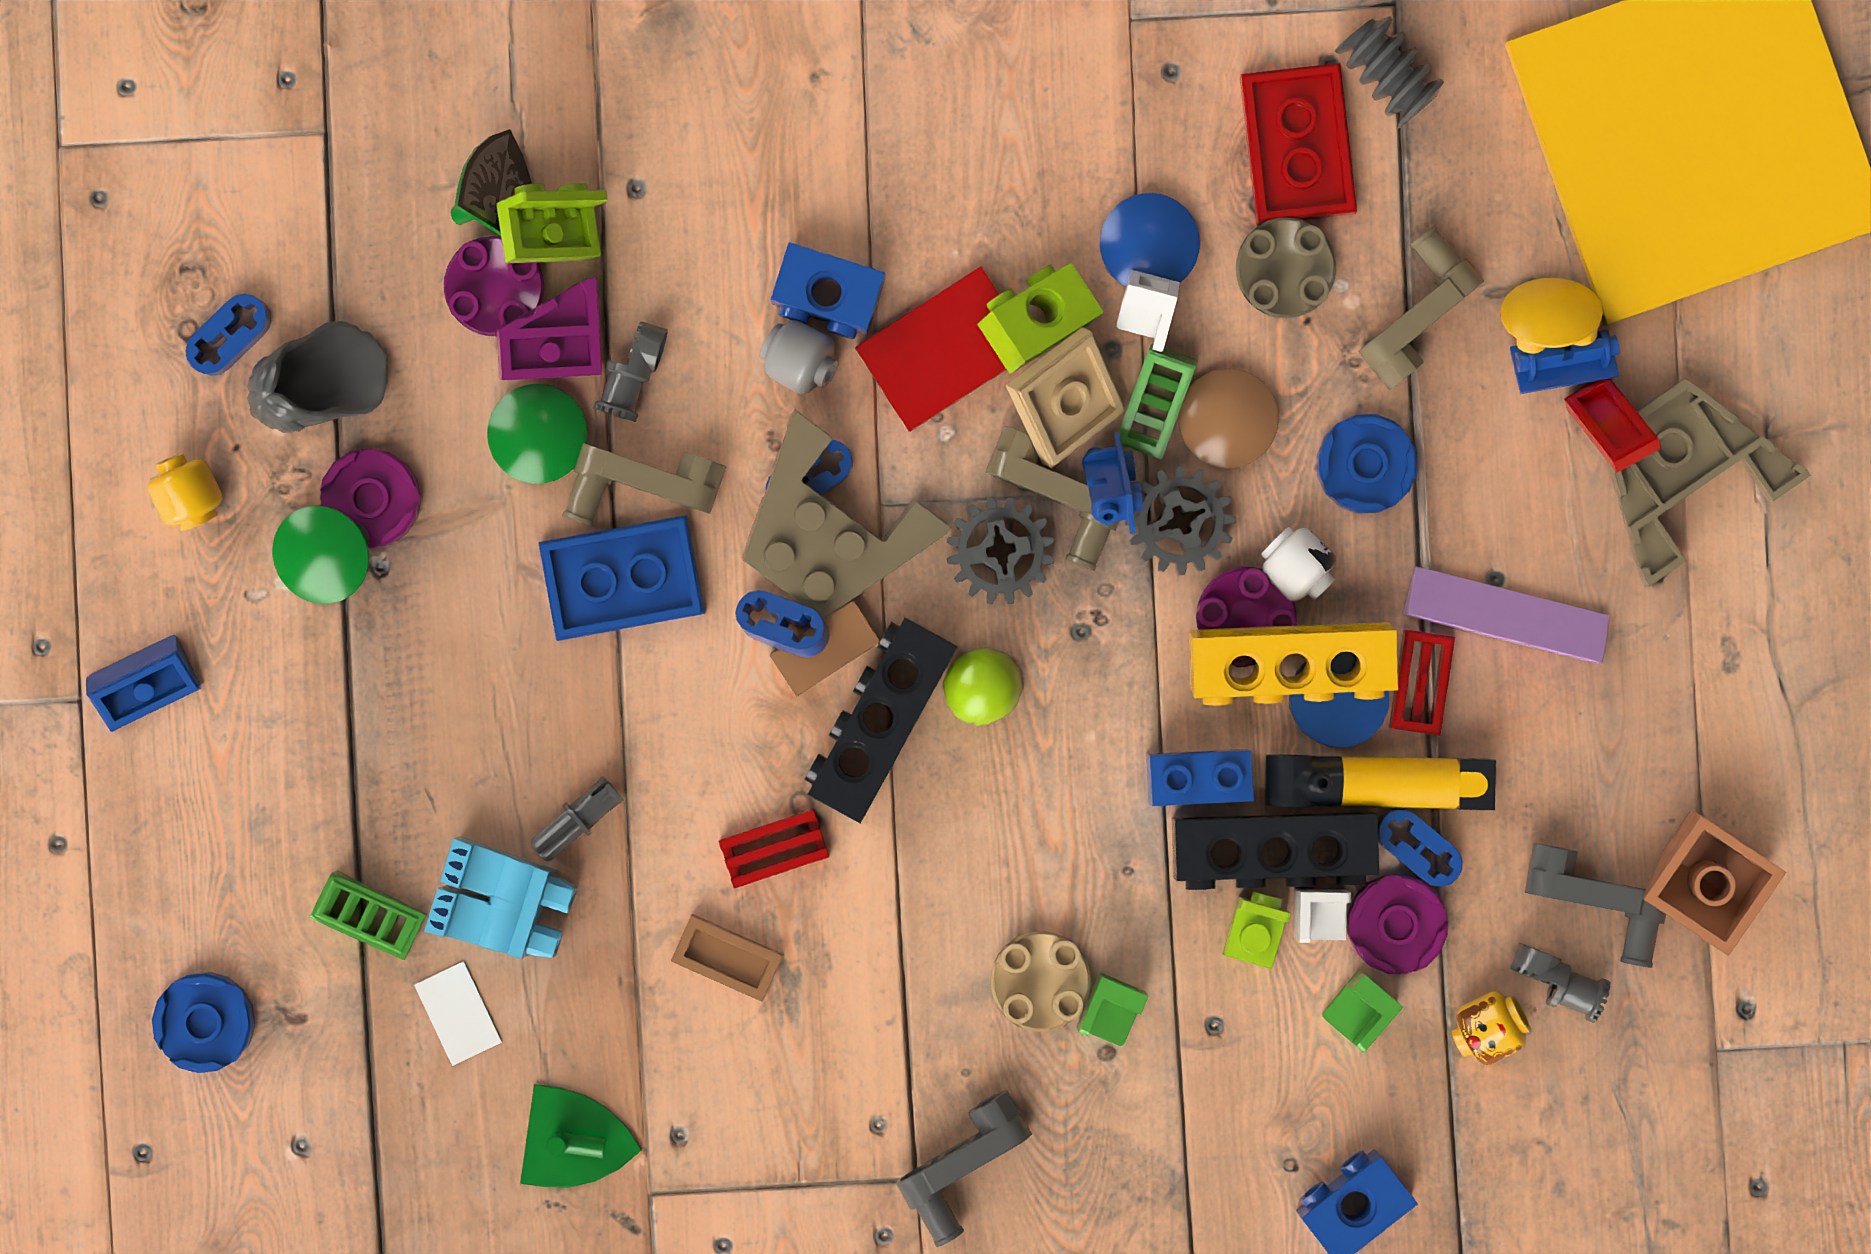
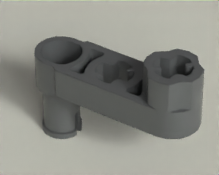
[1525,843,1666,968]
[896,1090,1032,1247]

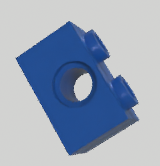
[770,242,886,339]
[1146,749,1254,806]
[1296,1149,1418,1254]

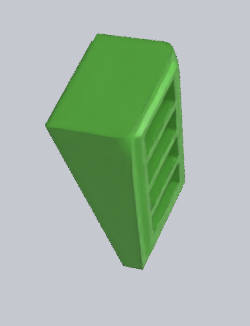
[1119,344,1198,459]
[310,870,427,960]

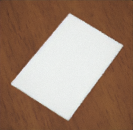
[414,961,502,1066]

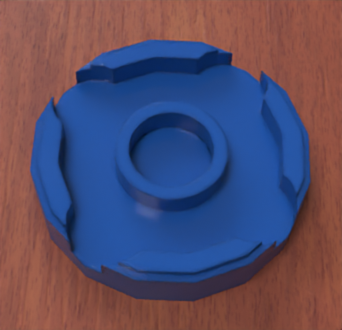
[1317,414,1417,514]
[1289,651,1389,747]
[152,972,255,1073]

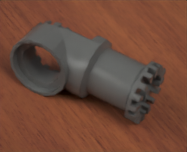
[593,321,668,422]
[1510,943,1611,1023]

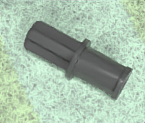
[531,776,624,862]

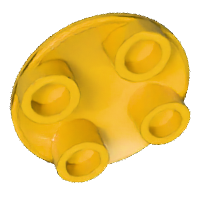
[1500,277,1603,353]

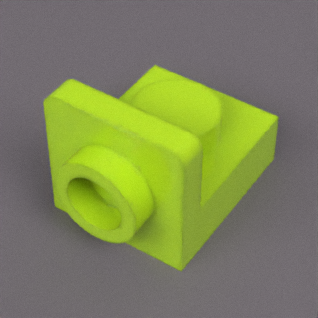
[1222,891,1291,969]

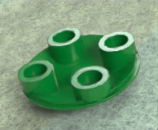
[487,384,588,484]
[272,505,369,604]

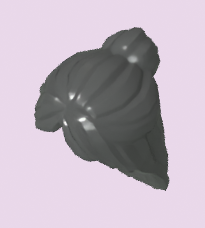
[247,321,388,433]

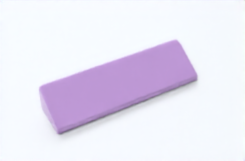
[1402,566,1610,664]

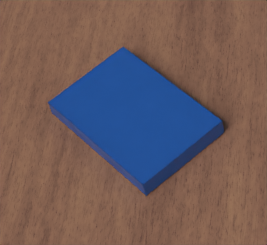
[538,515,705,641]

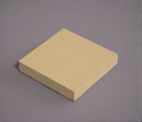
[1006,327,1126,468]

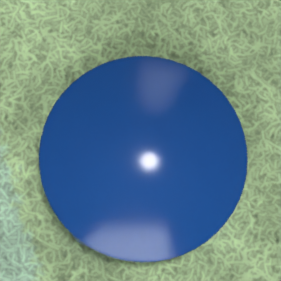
[1100,193,1200,287]

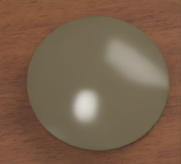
[1236,218,1336,318]

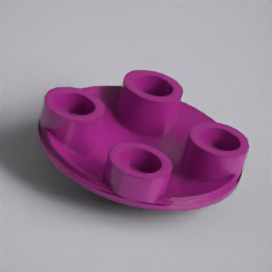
[444,236,544,336]
[1196,567,1297,667]

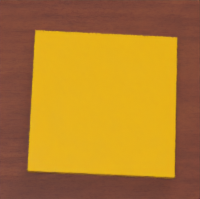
[1505,0,1871,326]

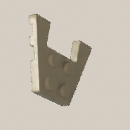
[1607,378,1811,587]
[742,409,951,619]

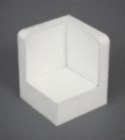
[1117,270,1180,352]
[1294,888,1351,943]

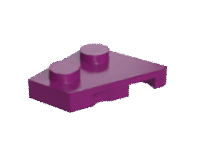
[496,278,602,380]

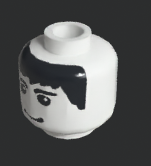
[1261,527,1336,601]

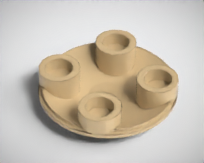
[991,931,1090,1032]

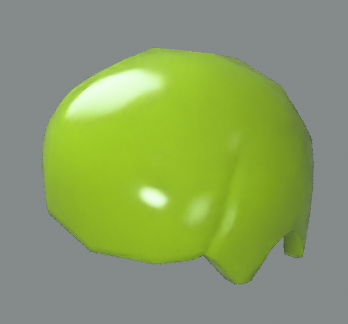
[942,647,1024,726]

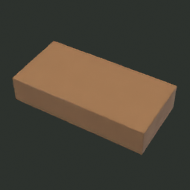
[770,600,880,697]
[671,914,784,1002]

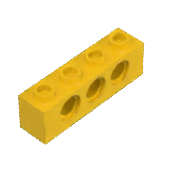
[1189,622,1398,706]

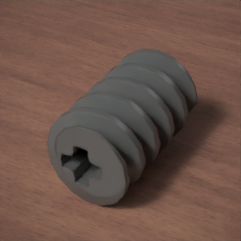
[1335,16,1444,128]

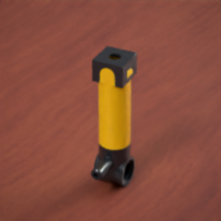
[1265,754,1496,810]

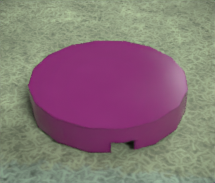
[320,448,421,549]
[1347,875,1448,974]

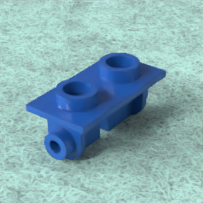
[1509,329,1619,394]
[1082,432,1143,534]

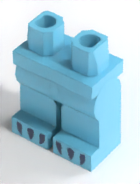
[424,837,578,959]

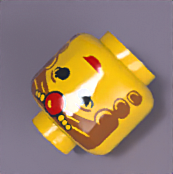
[1452,991,1531,1065]

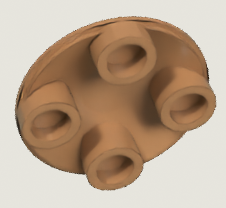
[1178,368,1279,468]

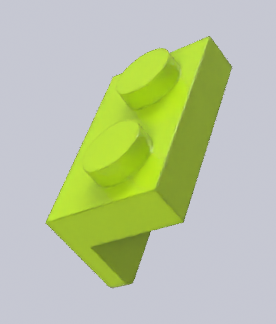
[496,183,608,263]

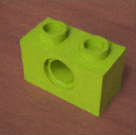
[977,262,1104,374]

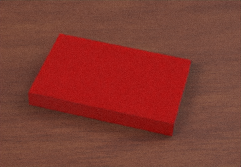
[1240,63,1357,225]
[855,266,1007,433]

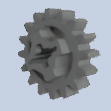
[1125,466,1236,575]
[947,496,1055,605]

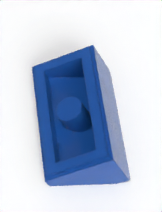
[86,635,201,732]

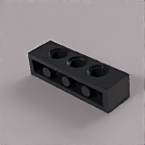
[804,618,958,824]
[1172,812,1379,890]

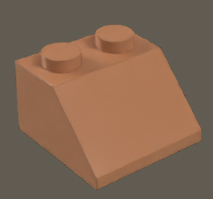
[1642,810,1787,956]

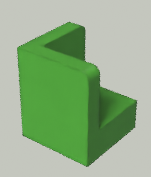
[1322,970,1403,1053]
[1077,972,1149,1046]

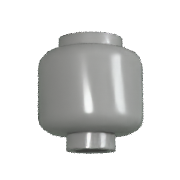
[760,320,838,394]

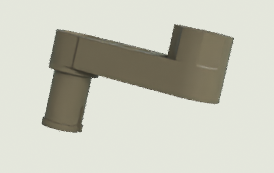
[1358,225,1484,390]
[985,426,1119,571]
[562,443,726,526]

